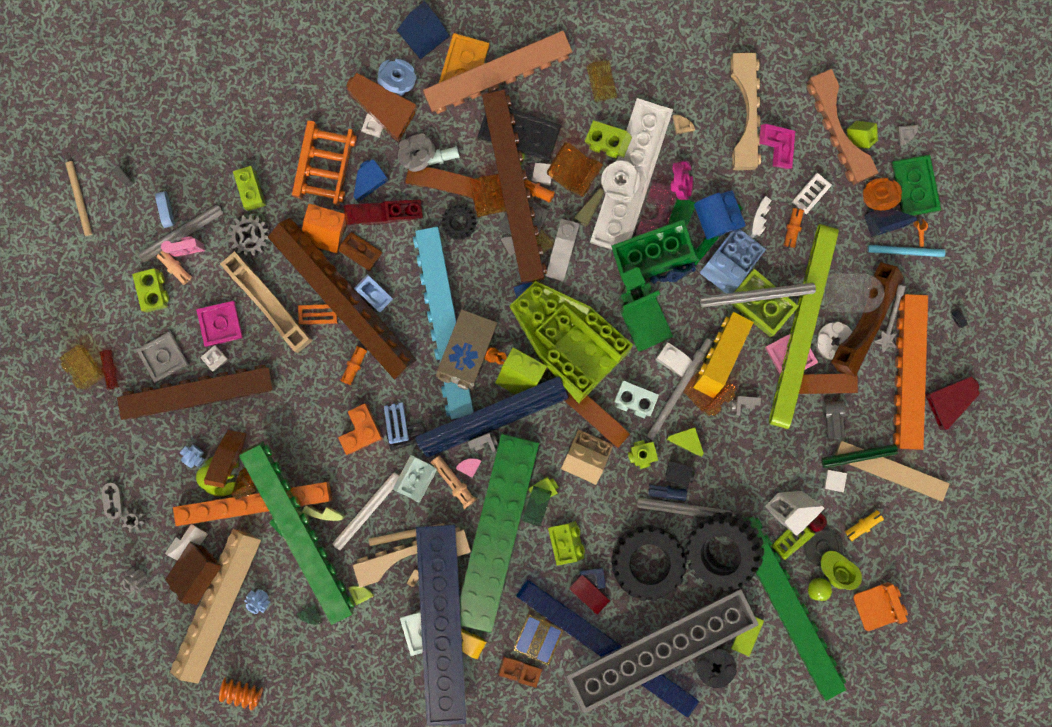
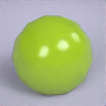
[807,578,832,601]

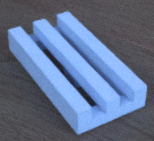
[384,402,409,444]

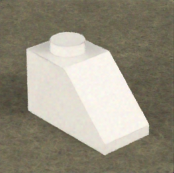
[655,342,692,378]

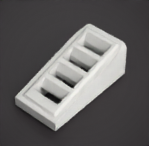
[792,172,832,214]

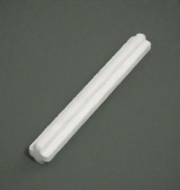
[333,472,399,550]

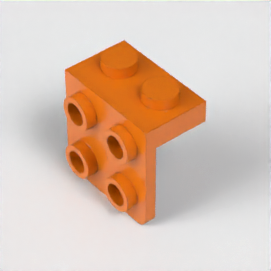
[853,582,908,631]

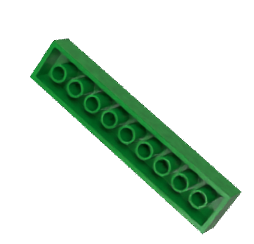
[460,434,539,633]

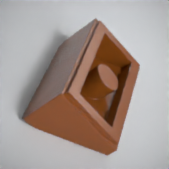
[339,232,383,271]

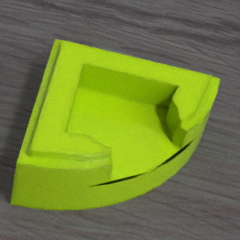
[348,585,374,605]

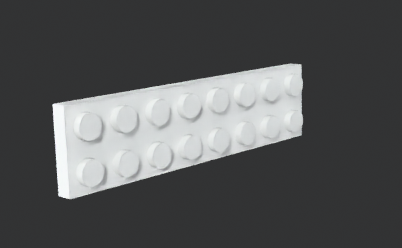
[590,98,673,250]

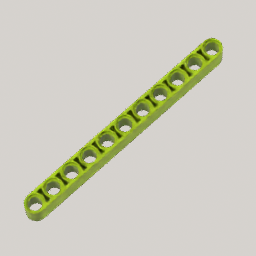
[769,224,839,429]

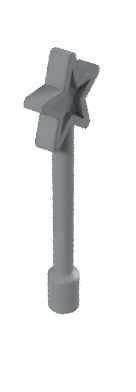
[874,284,906,352]

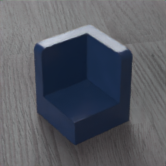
[579,567,606,589]

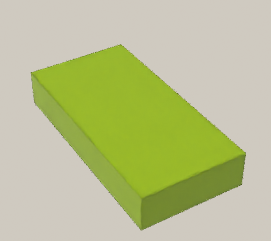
[731,617,764,656]

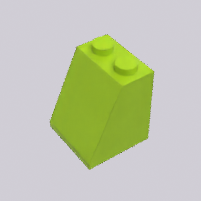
[495,348,547,395]

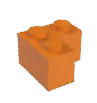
[338,404,384,455]

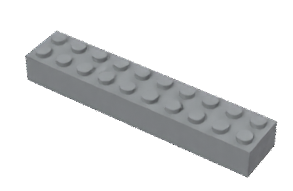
[564,589,759,713]

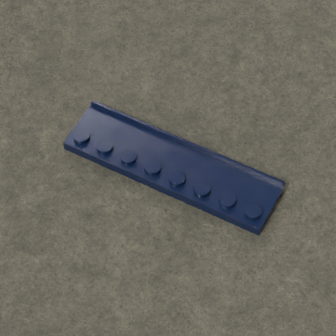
[415,377,569,458]

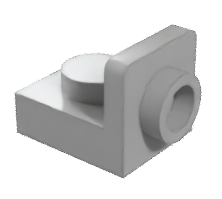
[731,396,761,416]
[468,433,498,452]

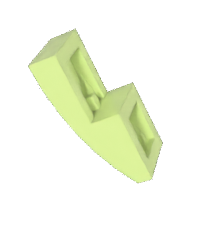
[302,505,345,521]

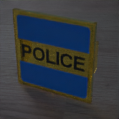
[513,614,564,665]

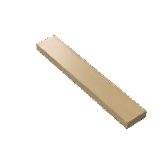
[835,441,949,502]

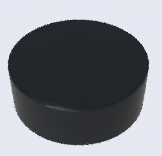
[951,309,968,328]

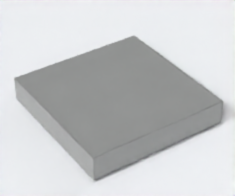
[137,331,189,383]

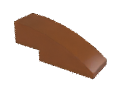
[799,374,858,394]

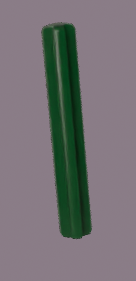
[821,444,898,468]

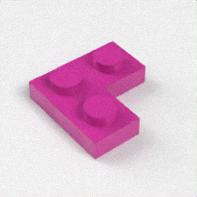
[759,124,795,169]

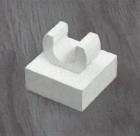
[200,345,228,372]

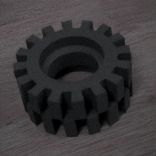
[441,204,476,240]

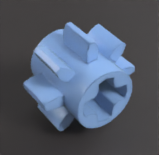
[180,444,205,468]
[244,589,270,614]

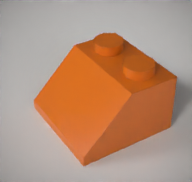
[302,204,346,254]

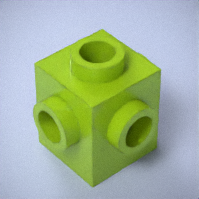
[627,440,658,469]

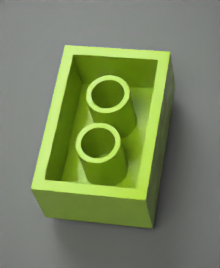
[731,269,799,337]

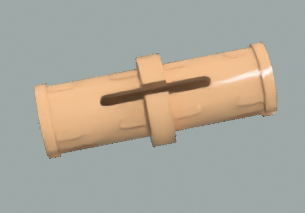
[157,250,192,285]

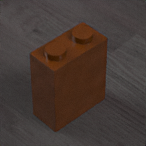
[165,542,222,605]

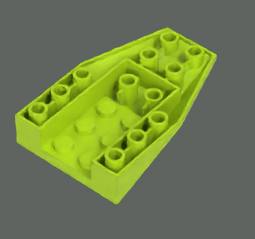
[509,281,633,403]

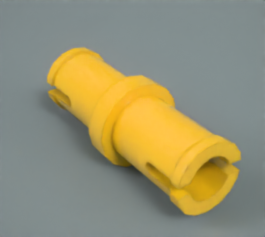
[845,510,884,541]

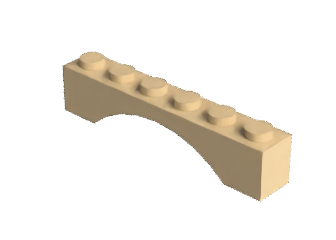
[731,53,761,170]
[220,251,313,353]
[353,527,472,588]

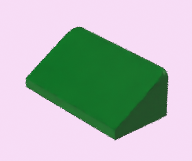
[666,198,696,226]

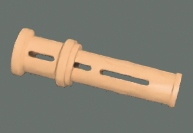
[431,455,478,509]

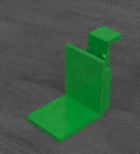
[619,267,673,352]

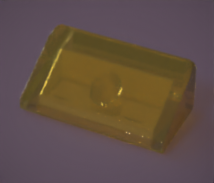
[587,61,617,102]

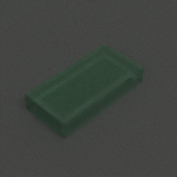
[522,486,552,527]

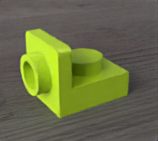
[528,477,559,505]

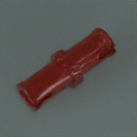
[99,350,119,390]

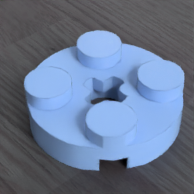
[377,59,416,96]

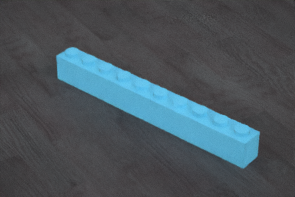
[413,227,474,420]

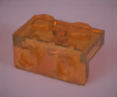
[470,174,506,217]
[232,468,256,500]

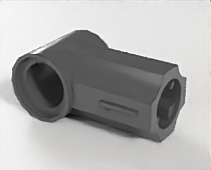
[823,400,846,439]

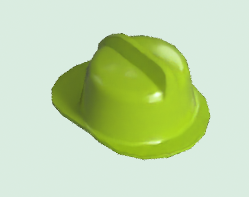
[821,551,862,590]

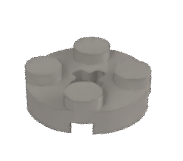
[398,133,435,172]

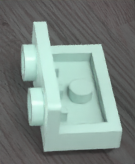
[393,455,437,503]

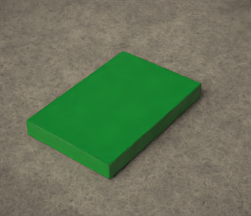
[891,155,941,216]

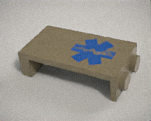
[436,309,497,390]

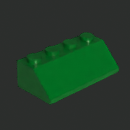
[611,220,699,282]

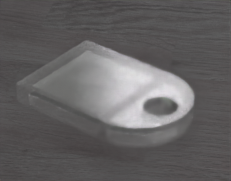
[824,274,884,313]

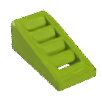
[771,526,815,560]

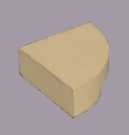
[672,115,695,135]
[407,567,419,587]

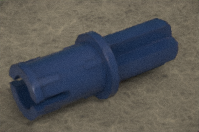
[648,484,687,501]

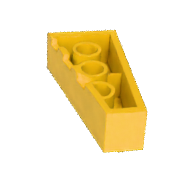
[693,312,754,398]

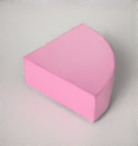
[456,459,481,478]

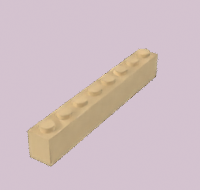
[170,529,261,684]

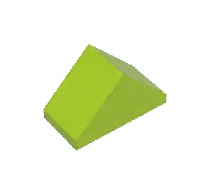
[666,427,704,457]

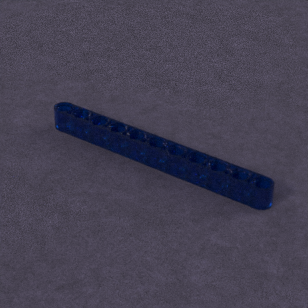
[516,579,700,718]

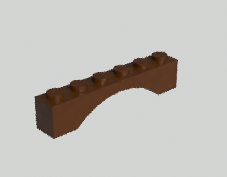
[831,262,904,377]

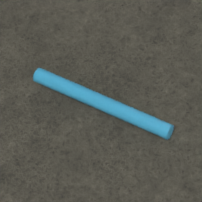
[867,245,945,257]

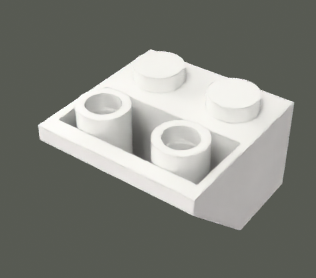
[765,491,825,536]

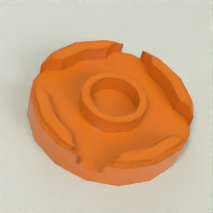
[863,178,902,211]

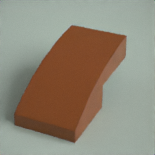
[497,656,542,688]

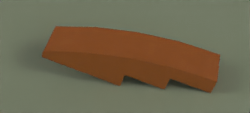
[204,430,247,488]

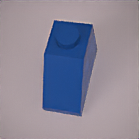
[354,159,389,202]

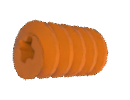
[219,677,263,711]

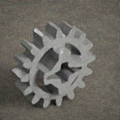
[228,215,270,257]

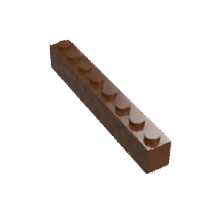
[117,364,276,420]

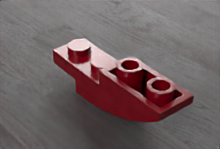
[344,199,423,225]

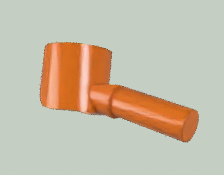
[913,219,928,247]

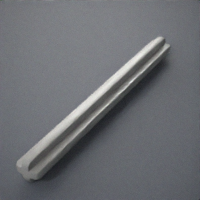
[700,283,816,307]

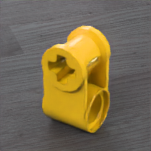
[461,628,487,659]

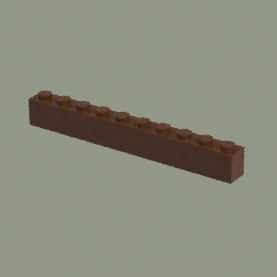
[482,90,547,284]
[268,218,417,380]

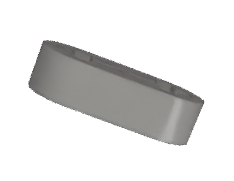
[102,483,124,519]

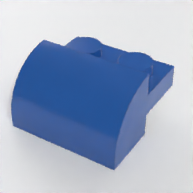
[694,190,746,240]

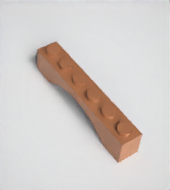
[807,69,878,185]

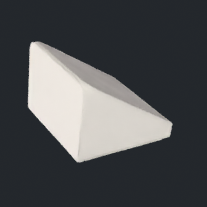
[532,163,554,185]

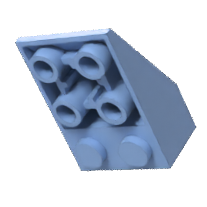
[700,229,766,294]

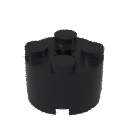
[695,646,737,688]

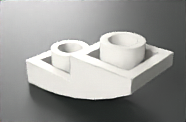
[750,196,772,238]
[165,524,208,560]

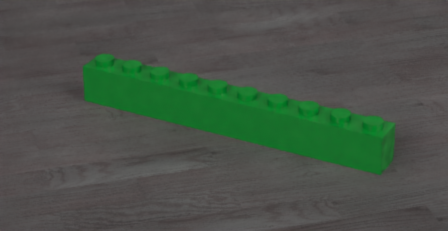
[239,441,355,625]
[743,516,846,701]

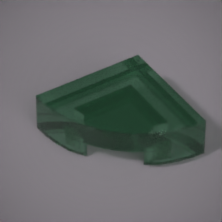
[297,605,323,625]

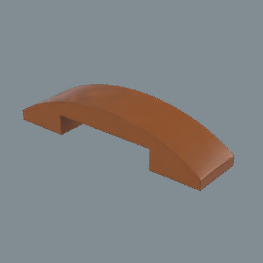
[405,167,483,200]
[564,391,630,448]

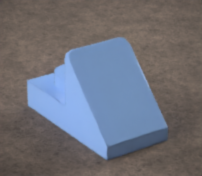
[354,274,393,312]

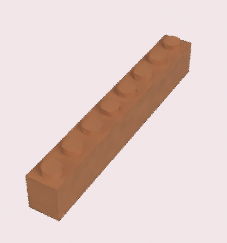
[423,31,572,114]

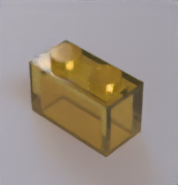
[59,345,105,390]

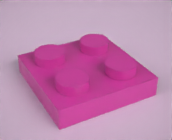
[196,301,243,347]

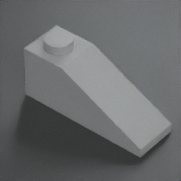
[545,219,580,282]

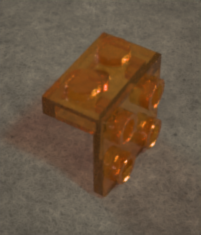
[547,142,603,197]
[683,371,737,417]

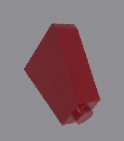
[925,376,980,430]

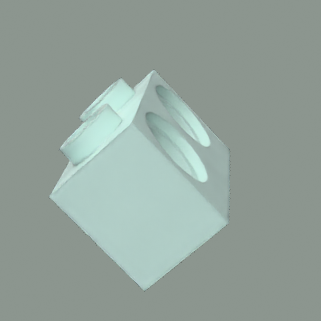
[614,381,659,419]

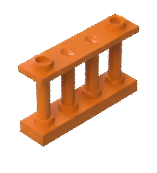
[292,120,357,206]

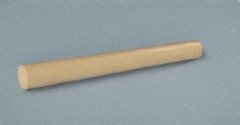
[65,161,92,236]
[369,523,445,546]

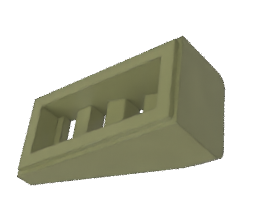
[574,189,604,227]

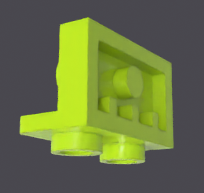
[548,521,585,566]

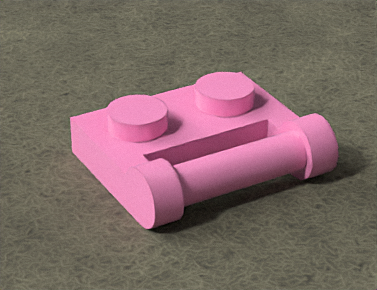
[161,236,205,257]

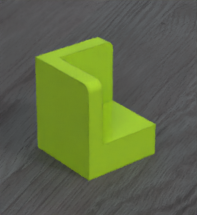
[847,121,878,149]

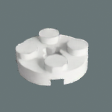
[601,161,640,200]
[816,322,852,360]

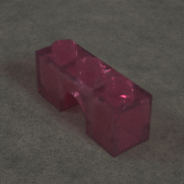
[635,182,676,237]

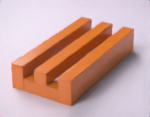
[298,304,338,325]

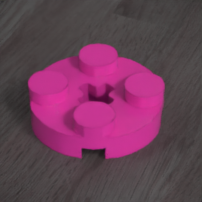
[671,161,693,200]

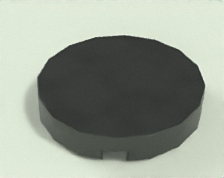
[804,529,843,567]

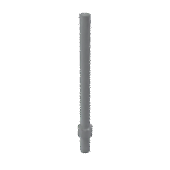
[647,338,713,440]

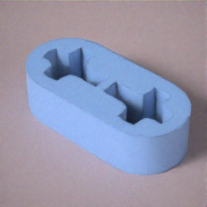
[155,191,175,228]

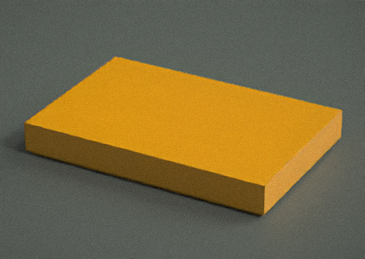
[439,33,490,83]

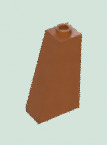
[346,73,417,142]

